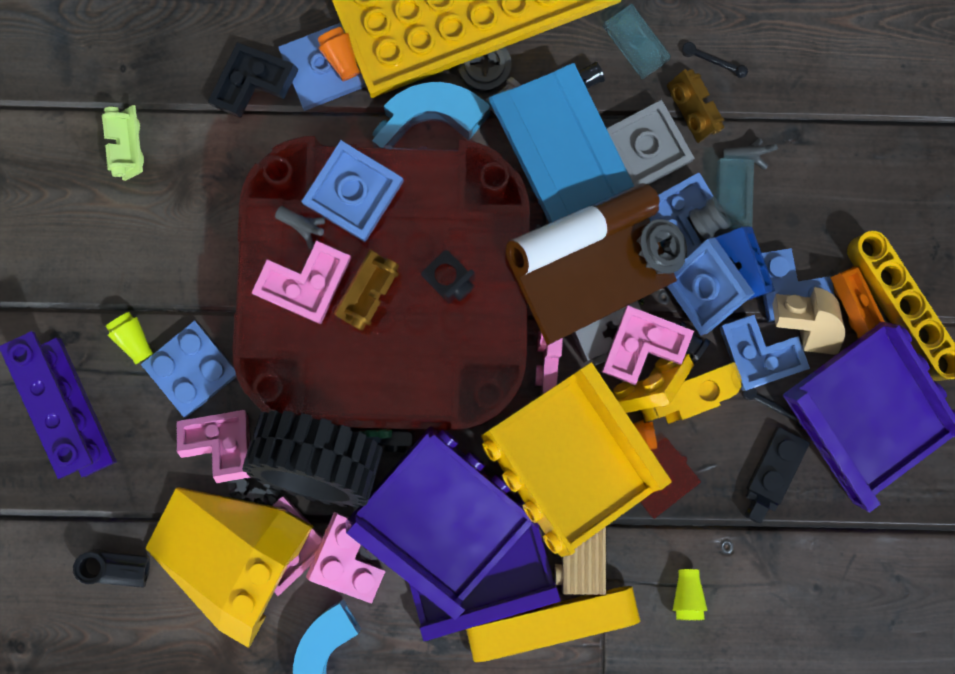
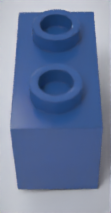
[715,227,775,301]

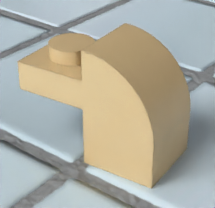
[772,287,845,355]

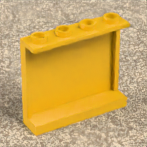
[481,362,672,557]

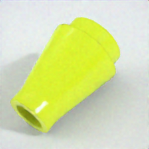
[105,312,154,365]
[672,569,708,620]

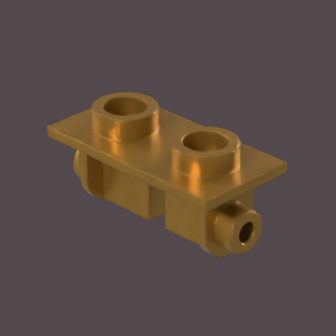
[667,69,725,143]
[334,250,399,330]

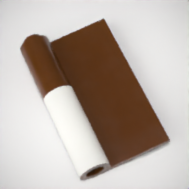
[506,183,677,345]

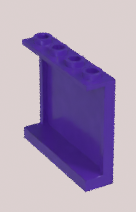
[783,322,955,513]
[346,426,540,620]
[409,476,560,641]

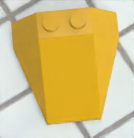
[145,487,313,648]

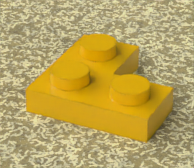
[613,354,694,413]

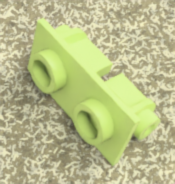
[101,105,144,181]

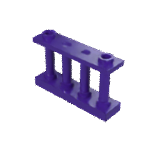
[0,331,117,479]

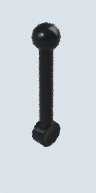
[682,42,748,78]
[742,388,804,428]

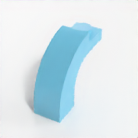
[372,82,491,157]
[293,599,361,674]

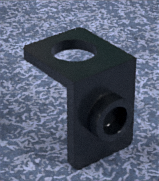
[421,250,476,304]

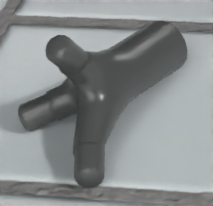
[722,138,778,170]
[275,205,325,250]

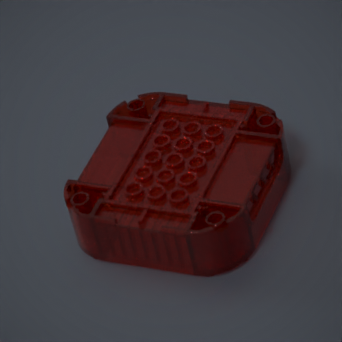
[233,136,530,431]

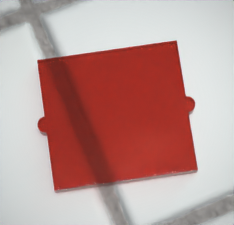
[640,437,701,519]

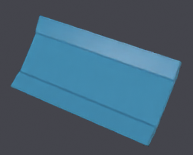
[488,63,664,248]

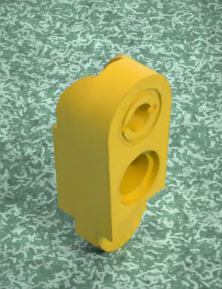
[641,362,742,424]

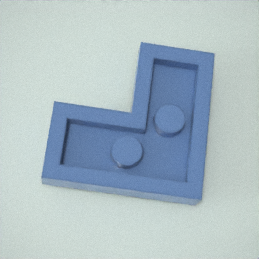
[650,172,714,258]
[762,248,835,322]
[719,315,810,391]

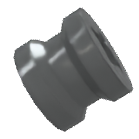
[689,197,732,240]

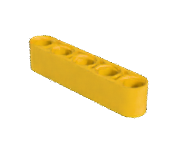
[847,231,955,381]
[466,586,641,662]

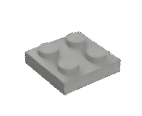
[607,100,695,186]

